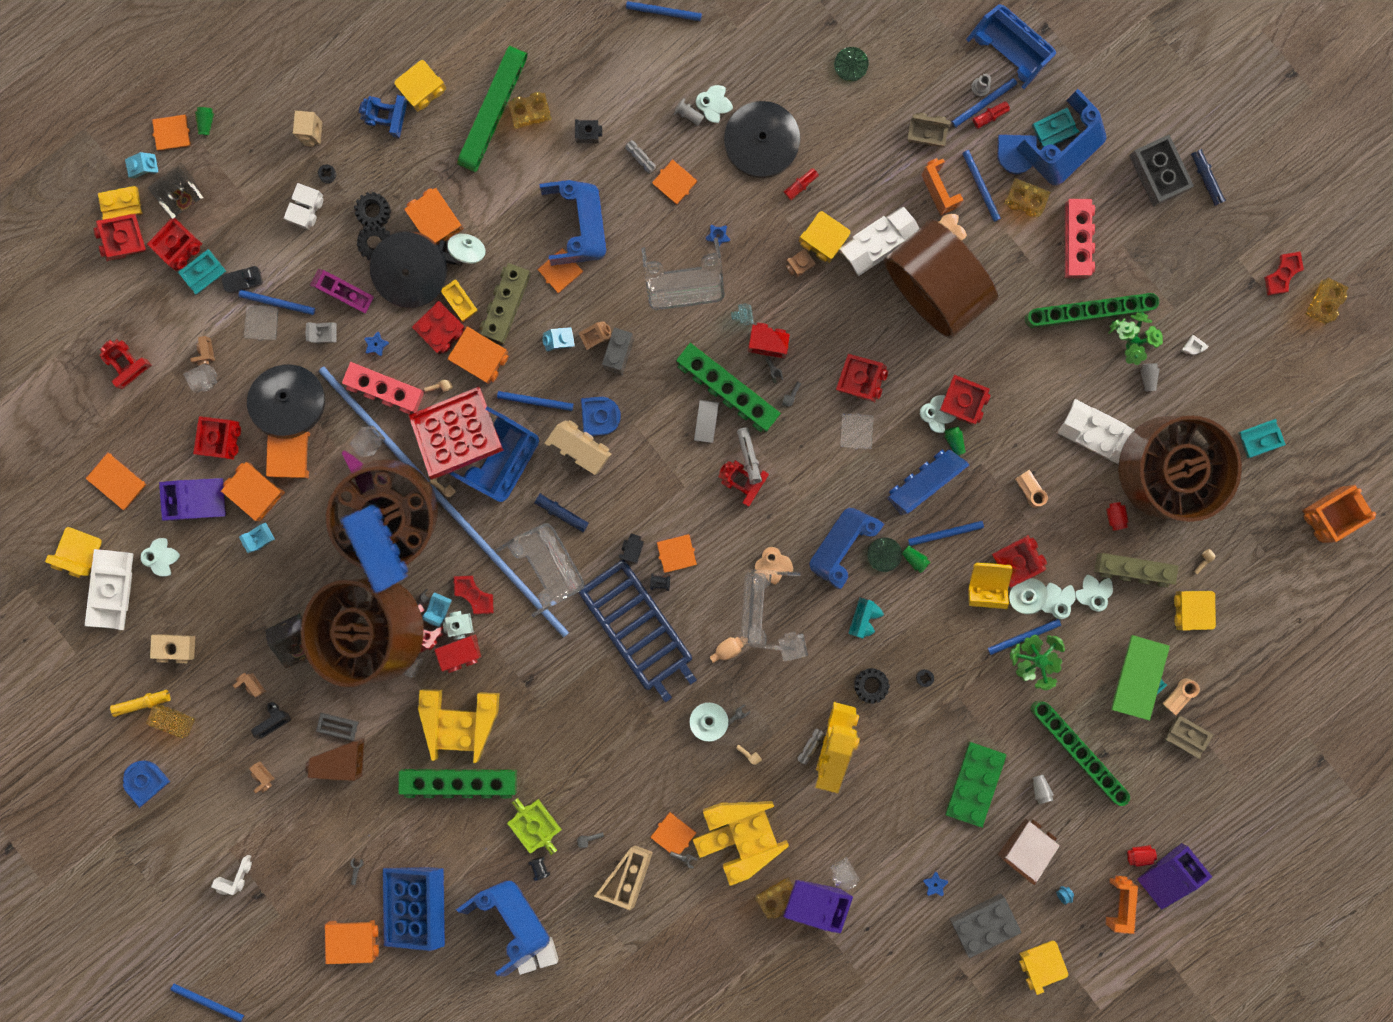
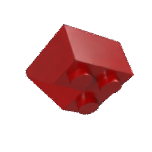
[748,323,790,359]
[434,635,481,673]

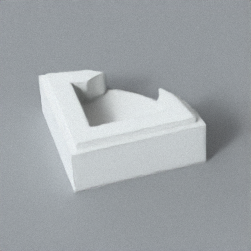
[1181,335,1209,355]

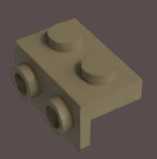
[907,113,950,148]

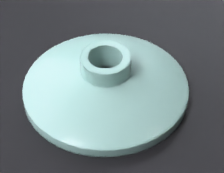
[447,234,485,264]
[1009,578,1048,614]
[690,702,728,741]

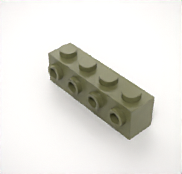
[479,263,531,345]
[1094,553,1179,588]

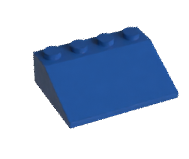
[887,449,969,516]
[341,505,408,593]
[383,867,445,951]

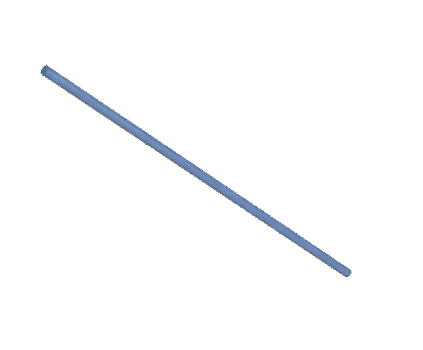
[318,367,569,638]

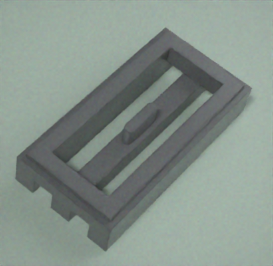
[316,713,359,741]

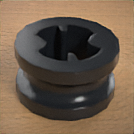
[318,164,336,183]
[916,669,934,687]

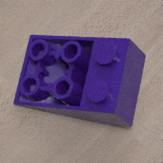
[159,478,226,521]
[1137,843,1212,910]
[783,880,853,933]

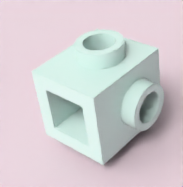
[443,611,474,640]

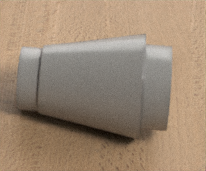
[1140,363,1160,391]
[1033,775,1054,804]

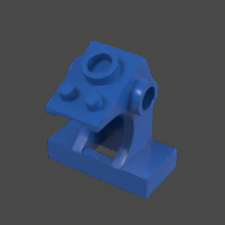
[359,95,408,138]

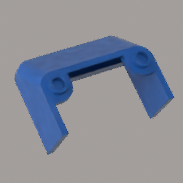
[966,4,1056,89]
[1016,89,1106,186]
[539,180,606,266]
[449,406,539,502]
[456,881,550,977]

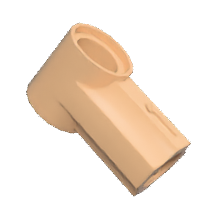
[1015,470,1048,508]
[1162,678,1200,715]

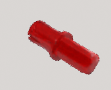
[972,101,1010,129]
[783,169,819,201]

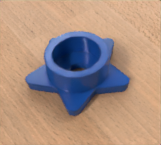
[706,225,730,249]
[364,332,389,356]
[923,872,948,896]

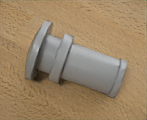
[971,74,991,96]
[674,98,704,126]

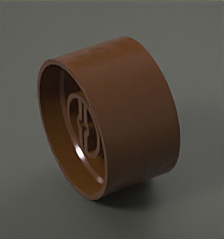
[884,220,998,339]
[1118,416,1242,522]
[326,459,438,569]
[301,578,424,687]

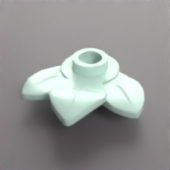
[696,85,733,123]
[920,395,956,433]
[141,538,180,576]
[1075,575,1113,612]
[1042,583,1076,619]

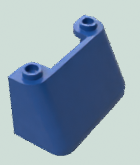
[809,508,884,589]

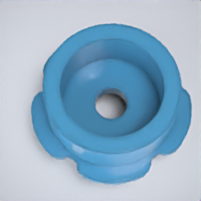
[1056,886,1074,905]

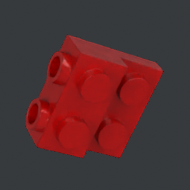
[93,213,146,262]
[147,217,203,272]
[412,301,466,355]
[836,354,888,403]
[939,375,991,426]
[193,416,241,460]
[992,535,1047,588]

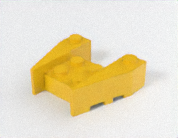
[418,689,500,763]
[815,702,859,794]
[703,801,789,886]

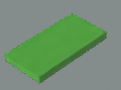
[1111,635,1170,721]

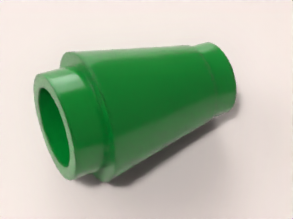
[195,107,214,135]
[944,426,966,455]
[902,546,931,573]

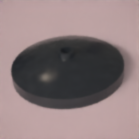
[724,101,800,178]
[370,231,447,308]
[247,364,325,438]

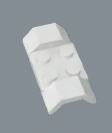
[838,207,920,276]
[1057,399,1134,465]
[85,549,133,630]

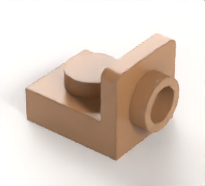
[785,249,816,278]
[579,322,611,350]
[190,336,215,366]
[233,673,267,698]
[249,762,275,794]

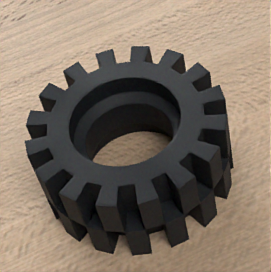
[354,192,391,227]
[357,224,390,261]
[854,668,890,704]

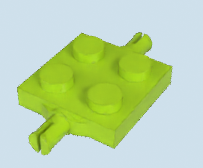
[507,798,562,855]

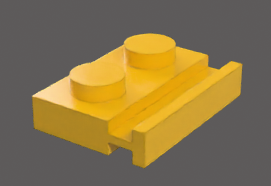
[98,186,142,220]

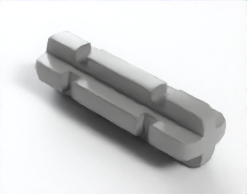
[625,140,656,174]
[798,728,824,765]

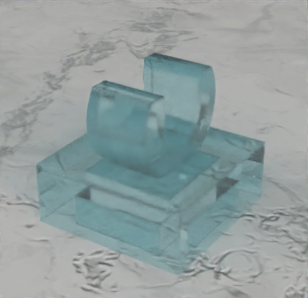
[731,303,754,325]

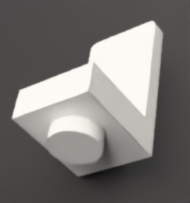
[211,855,252,895]

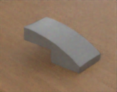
[694,400,719,443]

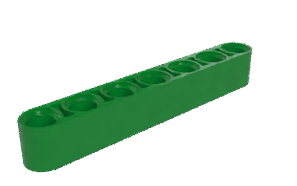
[457,46,528,172]
[1025,293,1159,328]
[1031,700,1130,806]

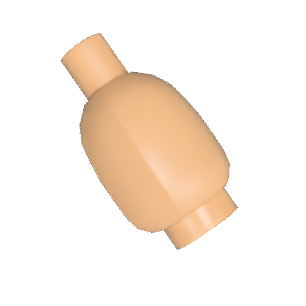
[710,637,744,663]

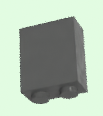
[602,327,634,375]

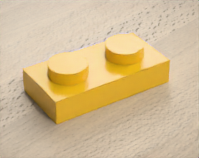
[441,279,478,322]
[693,825,735,858]

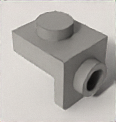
[305,322,337,344]

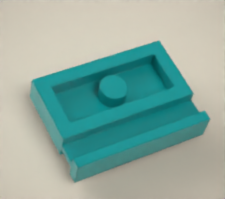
[1032,107,1079,148]
[178,249,227,295]
[1238,419,1286,458]

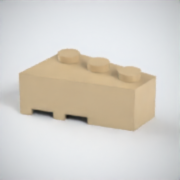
[544,420,612,475]
[594,845,653,910]

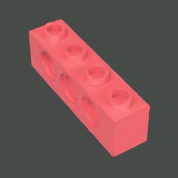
[1065,199,1095,279]
[342,362,424,414]

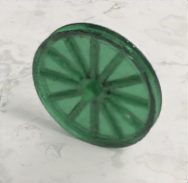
[834,47,869,81]
[867,537,902,572]

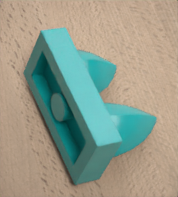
[848,597,884,638]

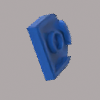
[997,135,1037,174]
[581,397,621,436]
[123,760,171,808]

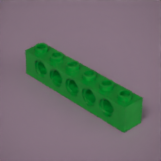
[676,343,781,433]
[399,769,517,799]

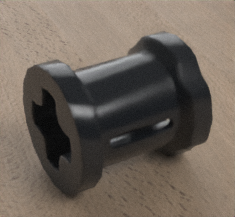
[650,573,671,591]
[528,856,550,881]

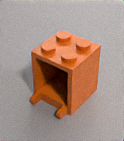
[1302,485,1376,543]

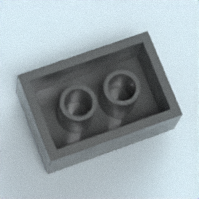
[1129,134,1194,207]
[949,893,1022,958]

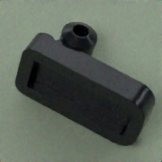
[222,266,263,293]
[251,702,291,739]

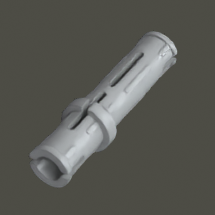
[737,427,762,484]

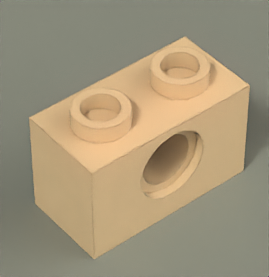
[293,111,322,147]
[150,634,195,663]

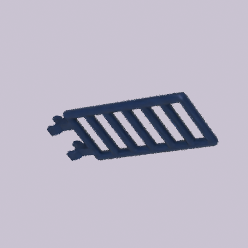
[578,560,697,702]

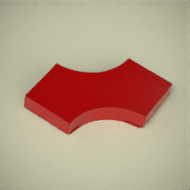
[1264,251,1304,296]
[454,576,494,614]

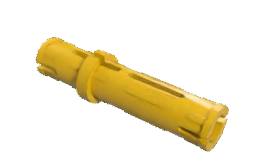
[110,689,171,717]

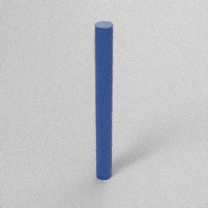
[626,1,702,21]
[951,78,1017,128]
[962,150,1001,222]
[239,290,315,315]
[497,391,574,411]
[908,521,984,546]
[987,619,1061,655]
[170,984,244,1022]

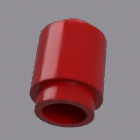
[1106,502,1129,531]
[1127,845,1157,867]

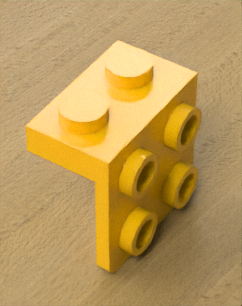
[395,60,447,112]
[799,211,850,263]
[45,527,102,578]
[968,563,1012,609]
[1174,591,1216,630]
[1019,940,1068,995]

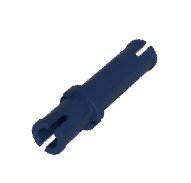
[1190,149,1226,206]
[534,493,589,533]

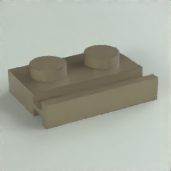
[1164,715,1213,759]

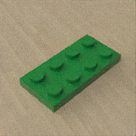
[945,741,1007,828]

